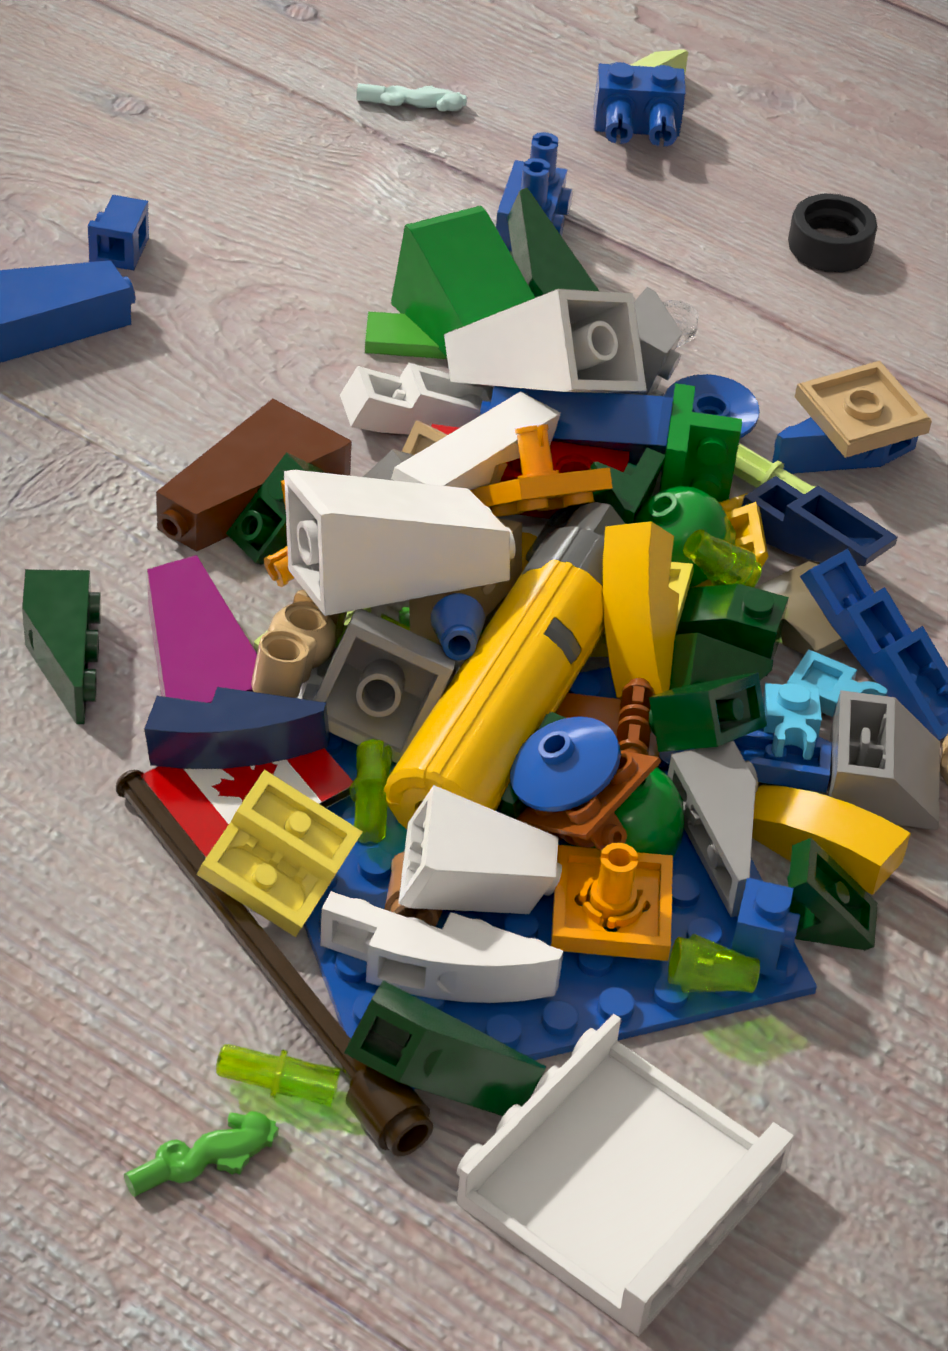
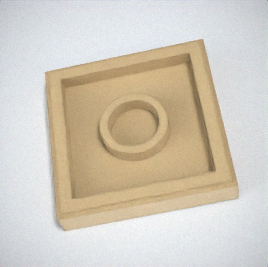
[794,361,932,458]

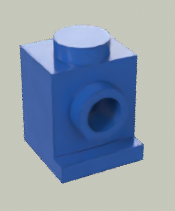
[88,195,149,271]
[728,878,800,979]

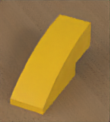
[603,521,679,699]
[752,785,911,895]

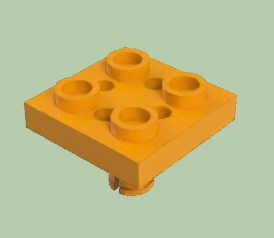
[470,424,613,517]
[551,843,673,961]

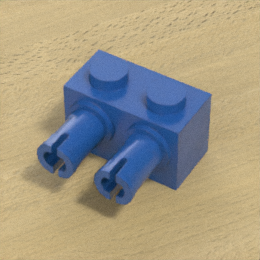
[594,62,686,146]
[496,132,573,252]

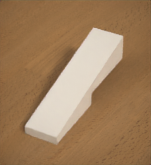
[391,392,561,490]

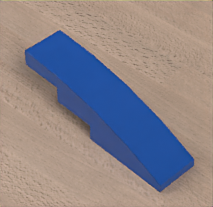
[800,549,948,741]

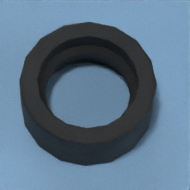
[788,193,878,272]

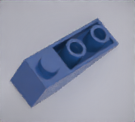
[772,417,918,474]

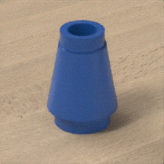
[430,593,485,661]

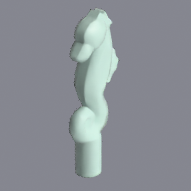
[356,83,467,111]

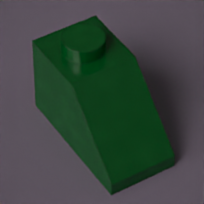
[669,633,774,690]
[649,672,767,752]

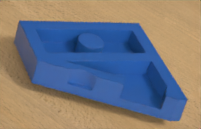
[732,728,832,793]

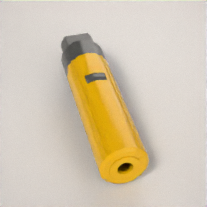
[384,502,625,829]

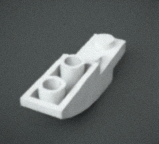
[320,891,563,1003]

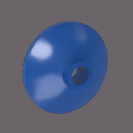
[664,374,760,438]
[510,717,621,812]

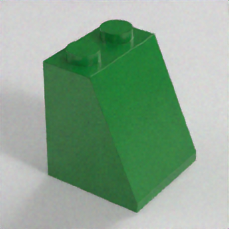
[391,205,535,357]

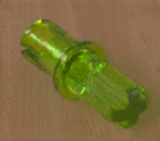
[349,739,393,843]
[215,1044,341,1108]

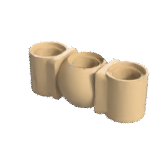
[251,589,347,698]

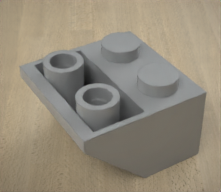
[827,690,940,830]

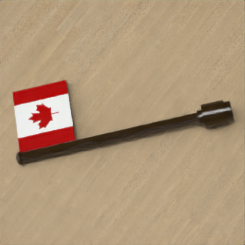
[115,749,434,1157]

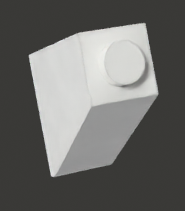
[399,785,562,914]

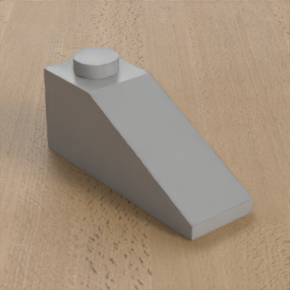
[668,741,758,917]

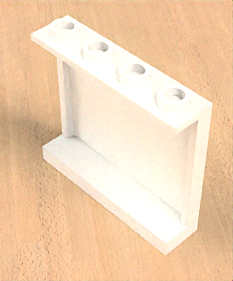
[457,1014,794,1337]

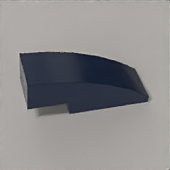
[742,476,898,566]
[144,687,330,769]

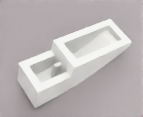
[340,363,493,435]

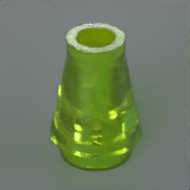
[683,529,762,588]
[668,934,760,993]

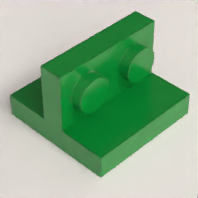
[659,383,742,502]

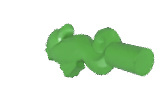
[124,1111,279,1197]

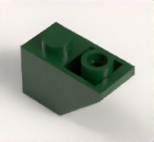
[226,452,325,565]

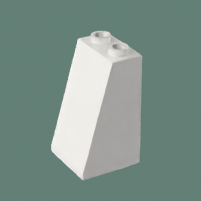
[444,289,647,394]
[284,470,516,616]

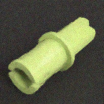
[734,444,815,494]

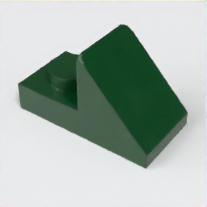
[587,448,665,524]
[787,838,878,951]

